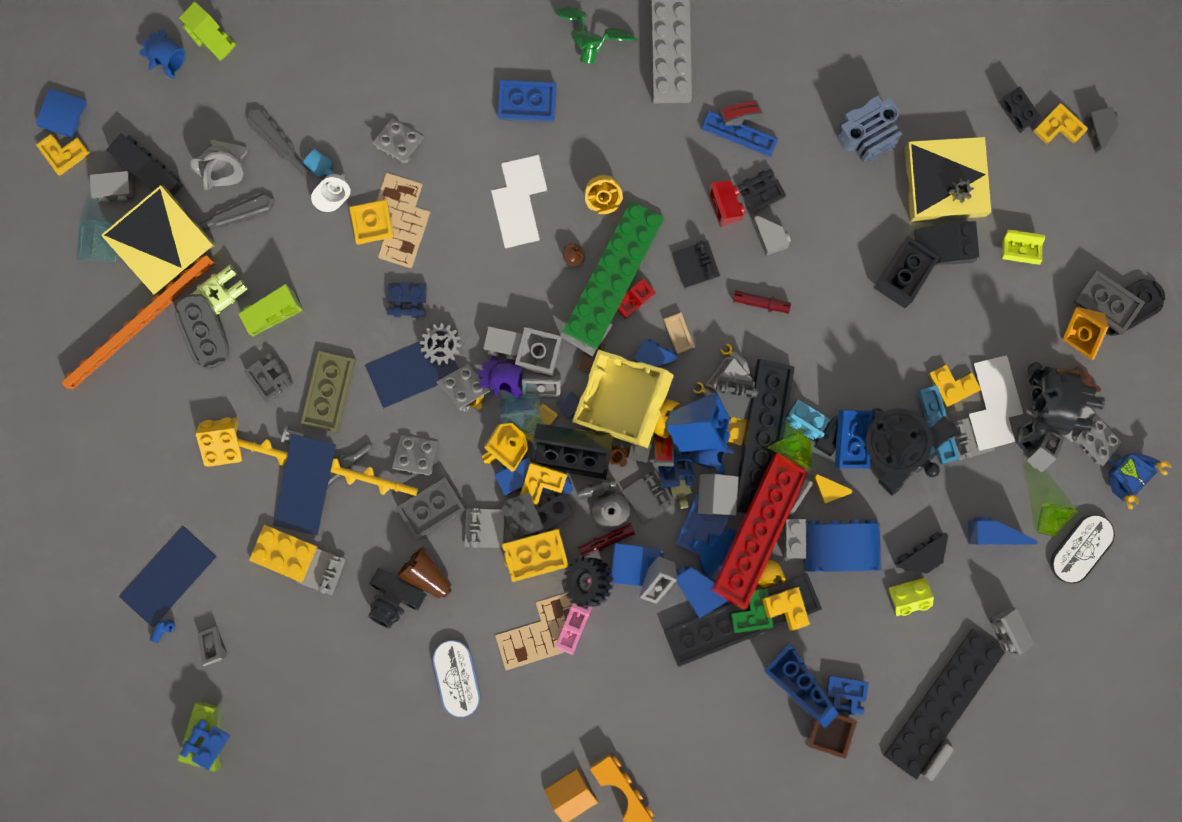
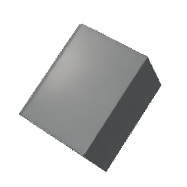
[698,474,739,516]

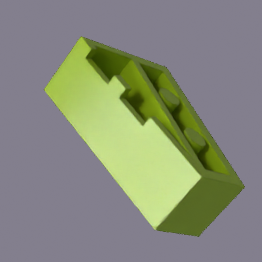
[239,284,303,336]

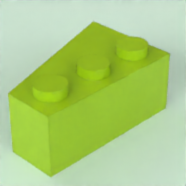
[179,1,236,61]
[178,701,221,771]

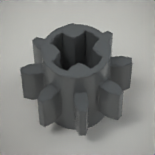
[948,178,974,203]

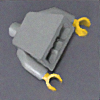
[693,344,752,397]

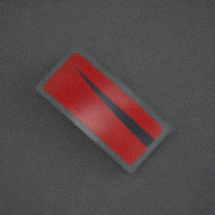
[718,100,763,126]
[654,435,674,466]

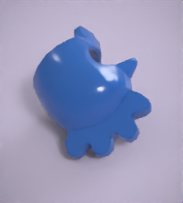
[139,29,186,78]
[694,431,734,475]

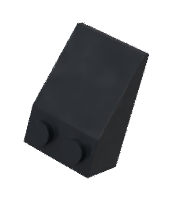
[914,221,980,265]
[873,236,940,308]

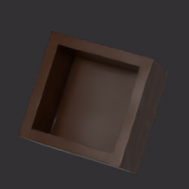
[805,713,857,759]

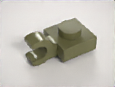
[670,479,691,509]

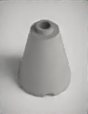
[592,493,630,531]

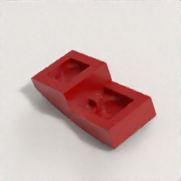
[617,278,656,319]

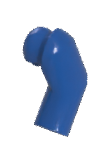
[150,620,175,643]

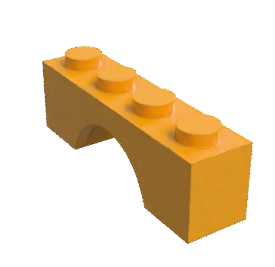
[590,753,654,822]

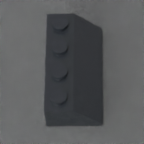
[531,423,613,479]

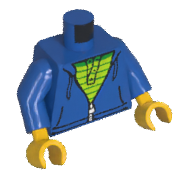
[1108,452,1171,509]

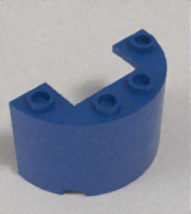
[804,520,881,572]

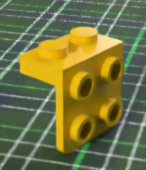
[196,417,242,466]

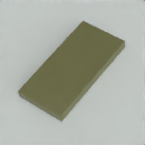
[300,350,356,433]

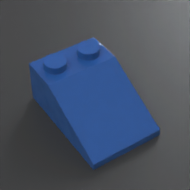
[968,517,1037,545]

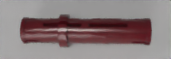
[733,290,791,314]
[578,523,635,557]

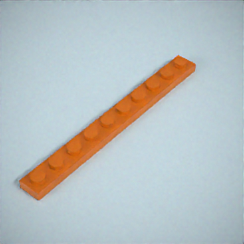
[61,255,216,390]

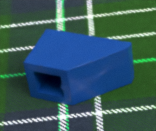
[633,338,678,368]
[495,456,531,496]

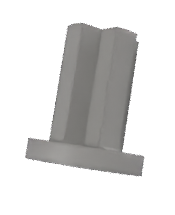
[281,425,304,443]

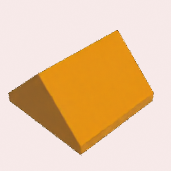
[1062,307,1108,360]
[544,769,598,822]

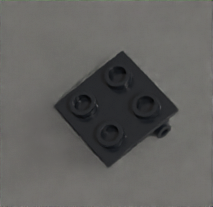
[672,240,720,288]

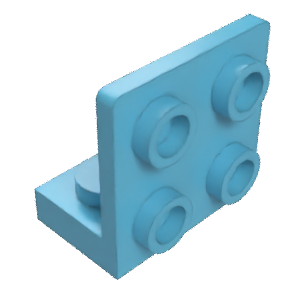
[786,399,830,440]

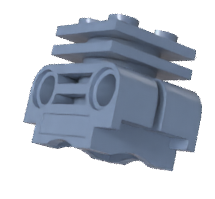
[835,95,902,162]

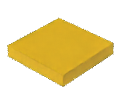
[349,199,394,245]

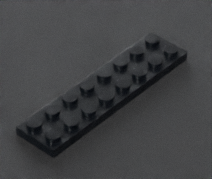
[737,359,795,514]
[663,573,822,667]
[883,629,1005,780]

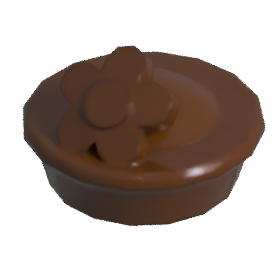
[563,243,585,266]

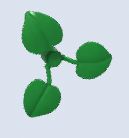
[555,7,637,64]

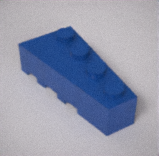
[764,642,838,728]

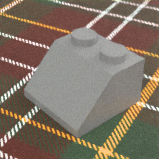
[515,327,563,376]

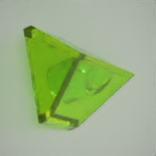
[768,431,812,470]
[1037,503,1079,537]

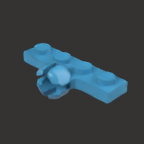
[917,385,960,464]

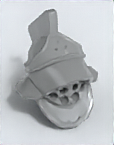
[190,139,248,190]

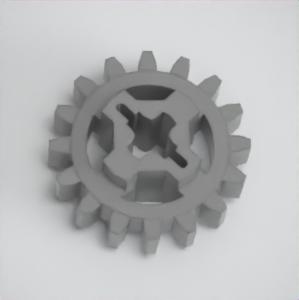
[420,323,462,365]

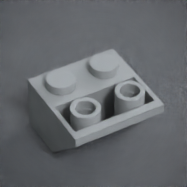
[991,607,1034,655]

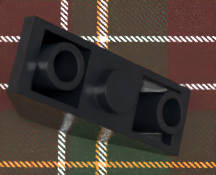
[894,531,948,573]

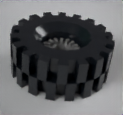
[563,557,613,607]

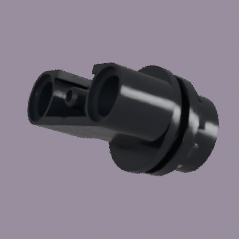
[368,568,427,629]

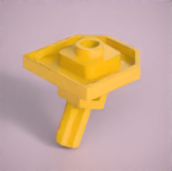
[482,423,528,472]

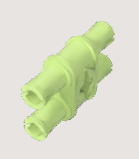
[190,264,248,314]

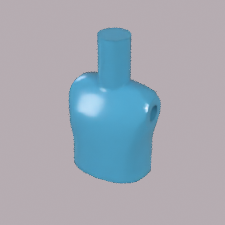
[303,149,335,178]

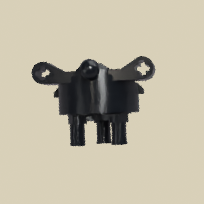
[1018,362,1105,450]
[866,408,959,496]

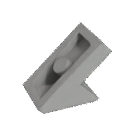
[198,627,227,666]

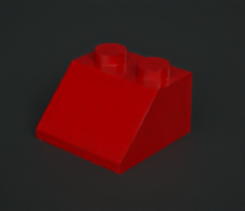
[708,180,745,227]

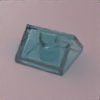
[77,220,117,262]
[499,393,543,434]

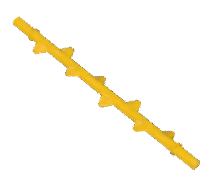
[238,439,418,496]

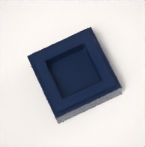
[556,392,579,419]

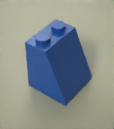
[666,393,730,452]
[610,543,664,586]
[676,566,728,618]

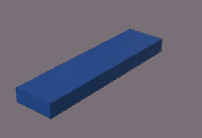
[701,110,778,157]

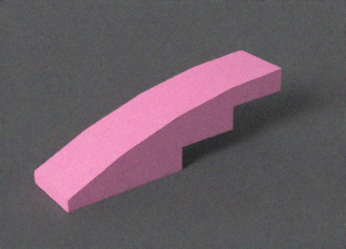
[555,579,592,655]

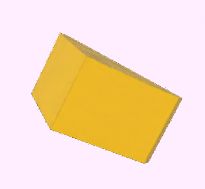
[813,474,852,504]

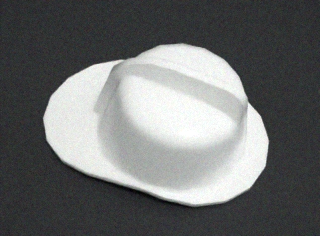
[311,174,350,212]

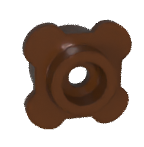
[609,446,629,467]

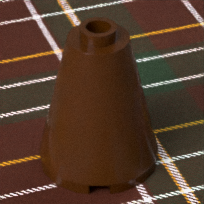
[397,547,452,599]

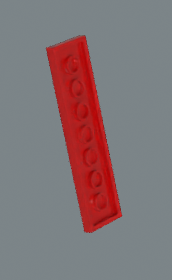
[711,453,808,609]

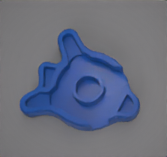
[692,528,736,581]

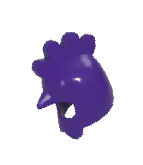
[477,356,522,398]

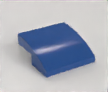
[36,89,87,137]

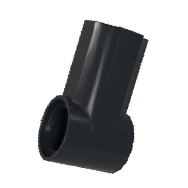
[814,416,838,457]

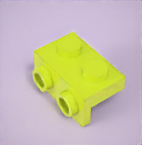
[1002,230,1045,265]
[888,577,934,616]

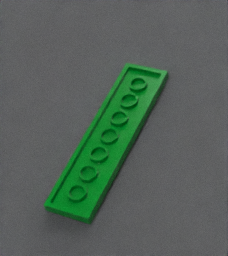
[562,201,665,350]

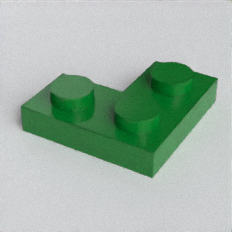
[731,588,773,633]

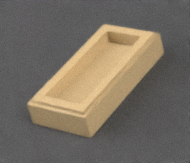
[663,312,695,355]

